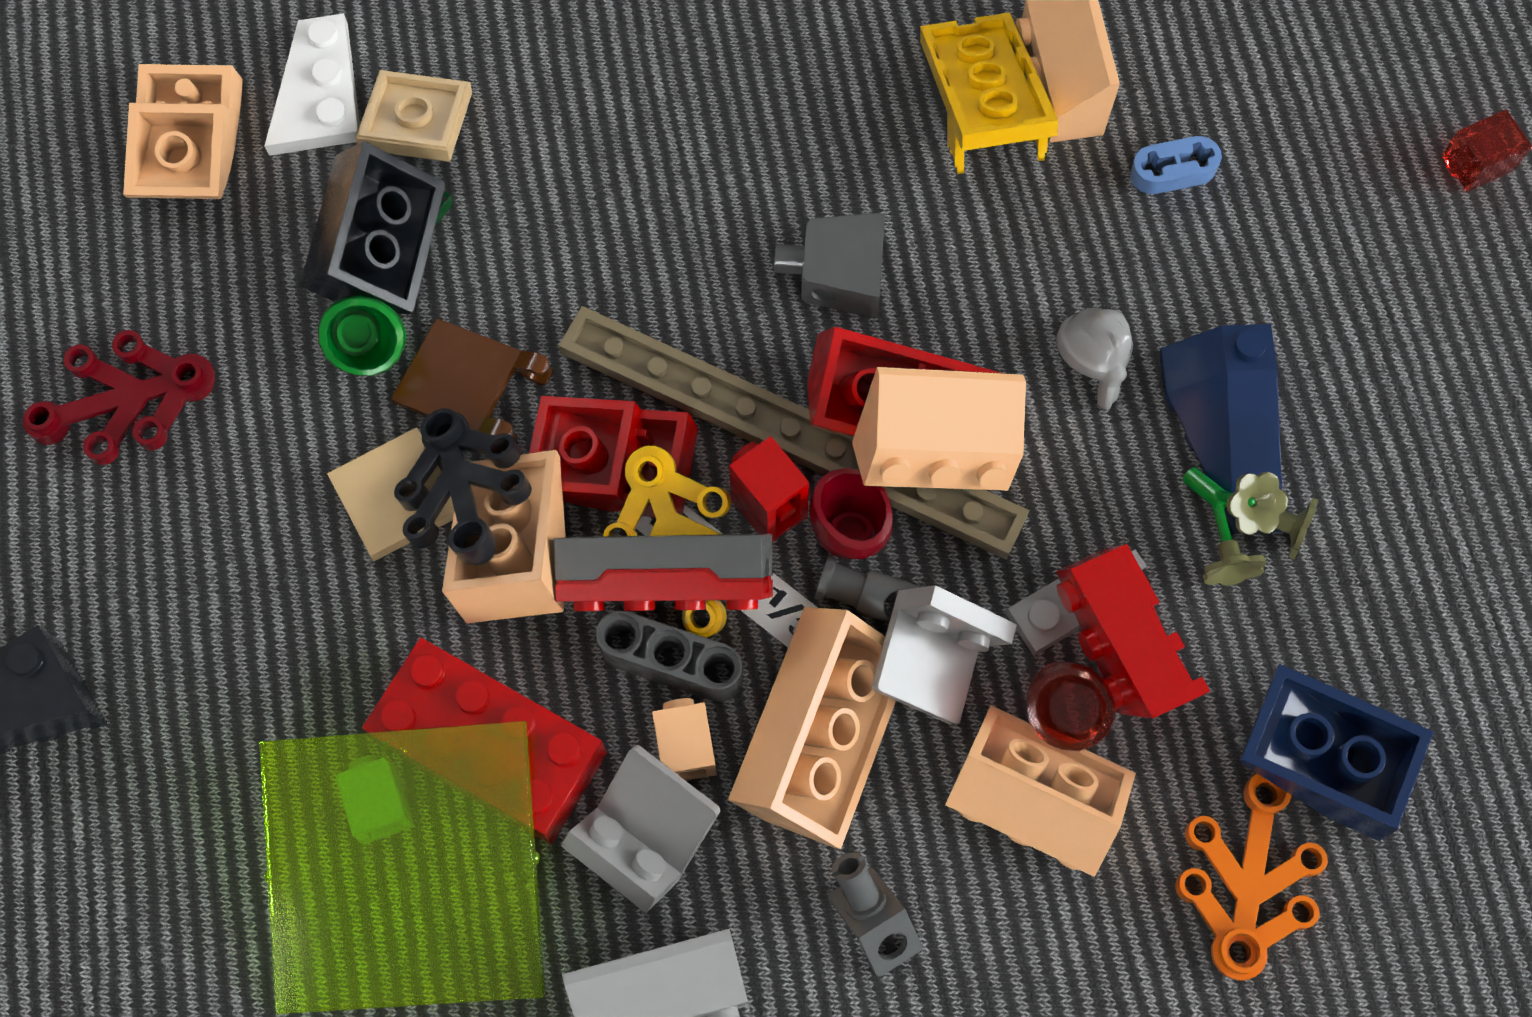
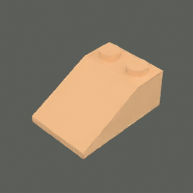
[442,450,566,623]

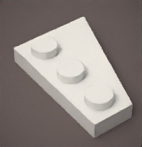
[264,13,360,156]

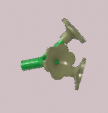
[1183,467,1319,586]

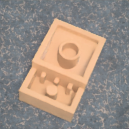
[123,64,243,199]

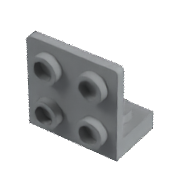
[872,585,1017,724]
[561,745,720,913]

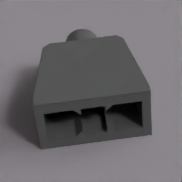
[774,213,885,318]

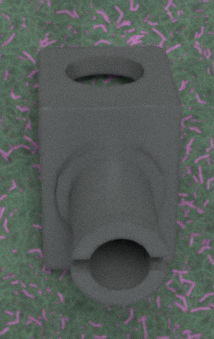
[828,852,922,977]

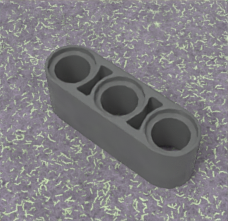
[596,611,743,702]

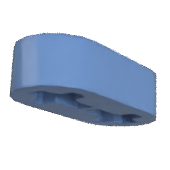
[1129,136,1222,194]

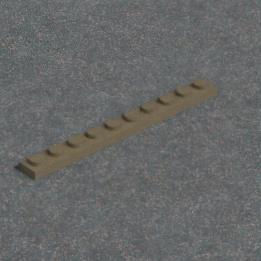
[559,306,1030,560]

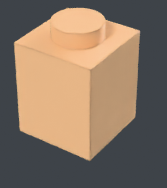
[652,698,717,781]

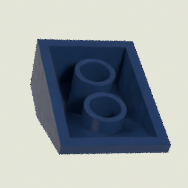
[1239,664,1434,841]

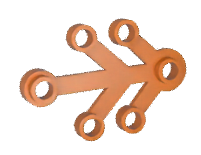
[1175,773,1328,981]

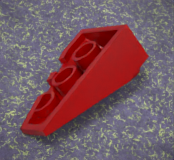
[807,327,1004,437]

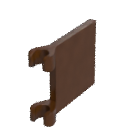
[391,318,553,451]

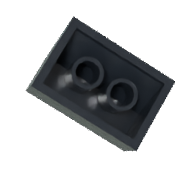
[299,141,446,315]

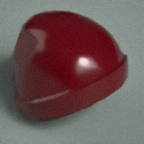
[809,468,893,560]

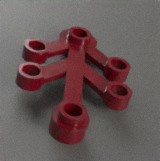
[23,330,215,465]

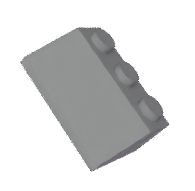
[562,928,749,1017]

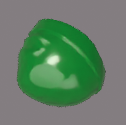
[318,296,406,376]

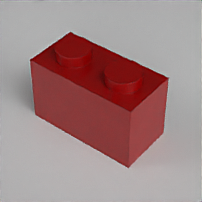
[729,436,809,542]

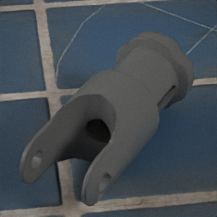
[814,556,921,624]

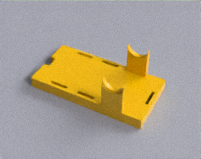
[920,12,1058,174]

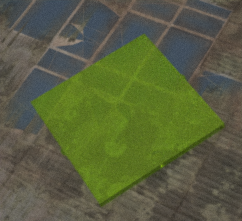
[259,721,545,1014]

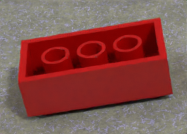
[362,637,607,845]

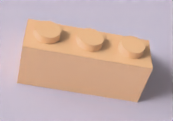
[1016,0,1120,143]
[852,367,1026,491]
[945,705,1136,877]

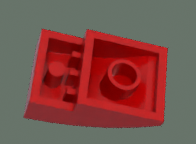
[529,396,699,518]

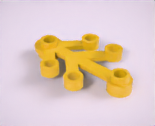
[603,446,731,638]

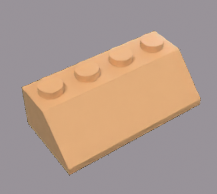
[728,607,896,849]

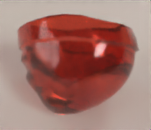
[1026,661,1116,751]

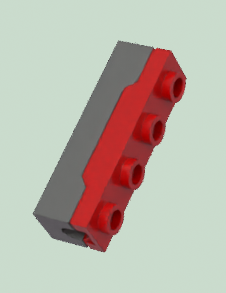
[554,534,773,611]

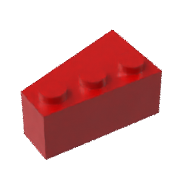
[1056,544,1211,719]

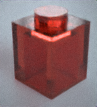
[1442,109,1532,192]

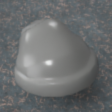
[1056,308,1134,410]

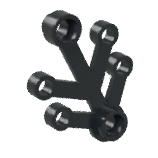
[394,408,532,565]

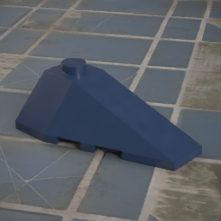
[1159,324,1282,534]

